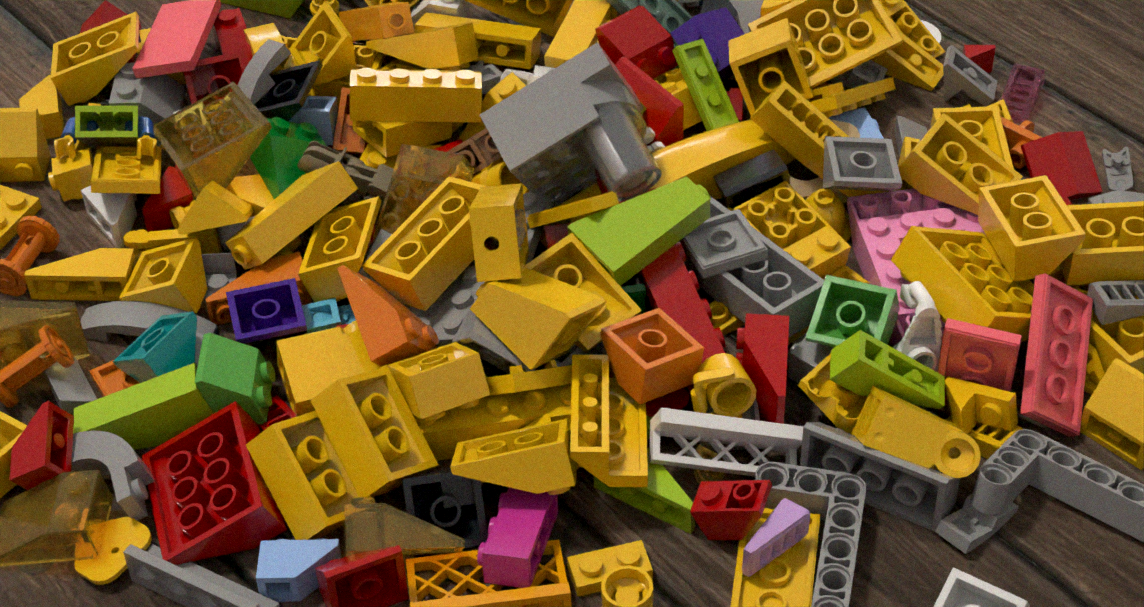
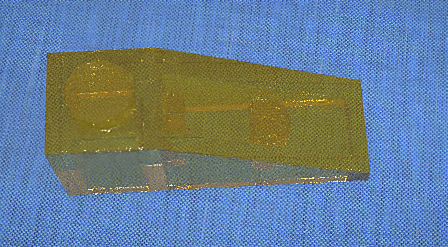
[343,497,465,557]

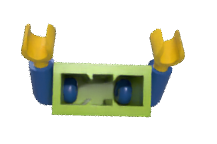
[54,106,157,160]

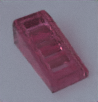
[1000,63,1045,122]

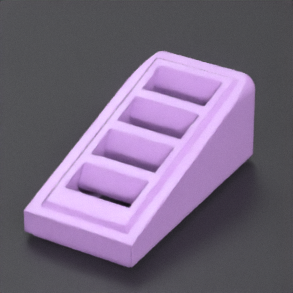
[742,498,810,577]

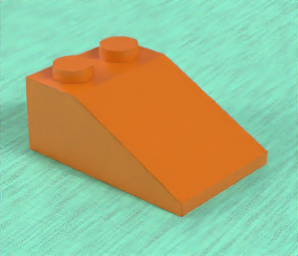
[337,265,439,366]

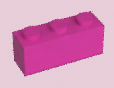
[477,487,558,588]

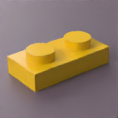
[567,540,653,597]

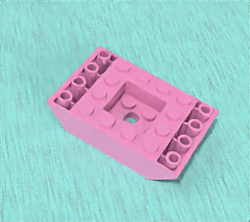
[847,188,986,345]

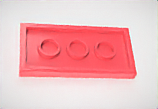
[132,0,222,78]
[1020,273,1093,437]

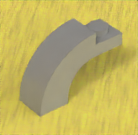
[71,431,155,521]

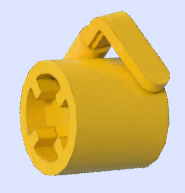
[691,353,756,418]

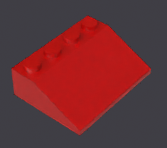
[142,401,286,565]

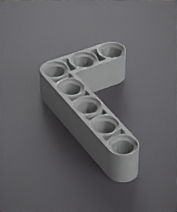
[970,429,1144,542]
[755,462,866,607]

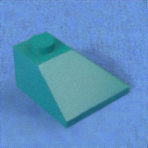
[112,311,197,383]

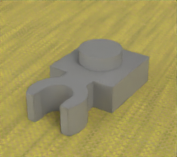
[462,61,502,94]

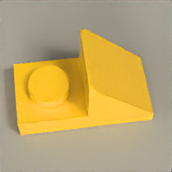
[945,376,1018,434]

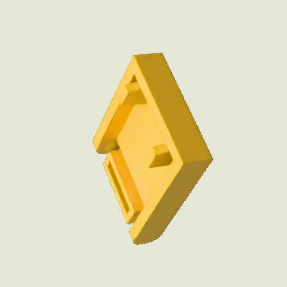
[486,360,572,396]

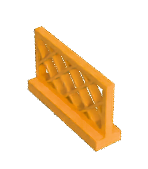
[406,539,572,607]

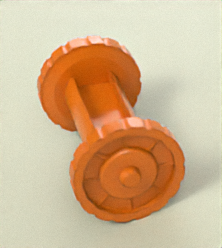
[0,215,60,296]
[0,325,75,407]

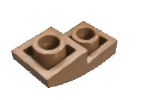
[443,128,502,180]

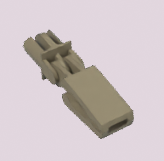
[297,141,434,220]

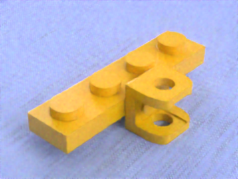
[810,77,896,119]

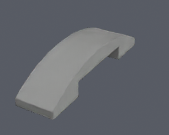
[74,301,218,342]

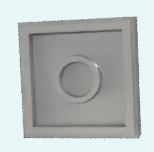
[679,209,768,279]

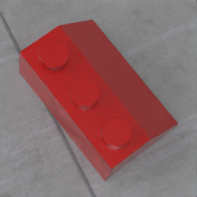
[615,56,684,151]

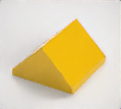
[289,1,356,86]
[177,180,254,235]

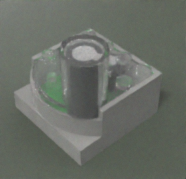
[480,42,662,208]

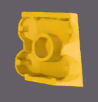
[798,353,867,435]

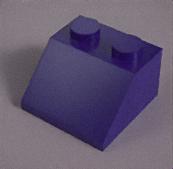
[670,7,744,82]
[226,278,307,344]

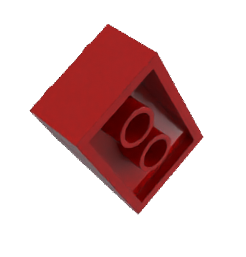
[736,313,789,424]

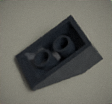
[223,60,323,148]

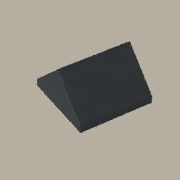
[713,149,791,208]

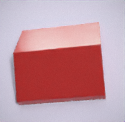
[1021,131,1103,200]

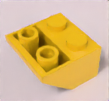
[1080,358,1144,470]

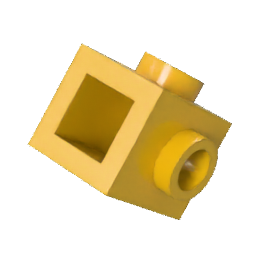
[48,148,94,202]

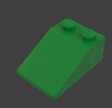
[244,117,337,209]

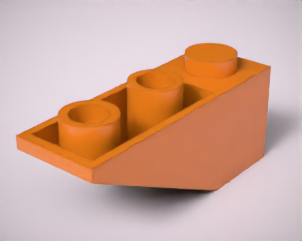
[205,252,312,325]

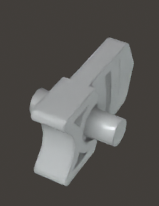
[1102,147,1133,192]

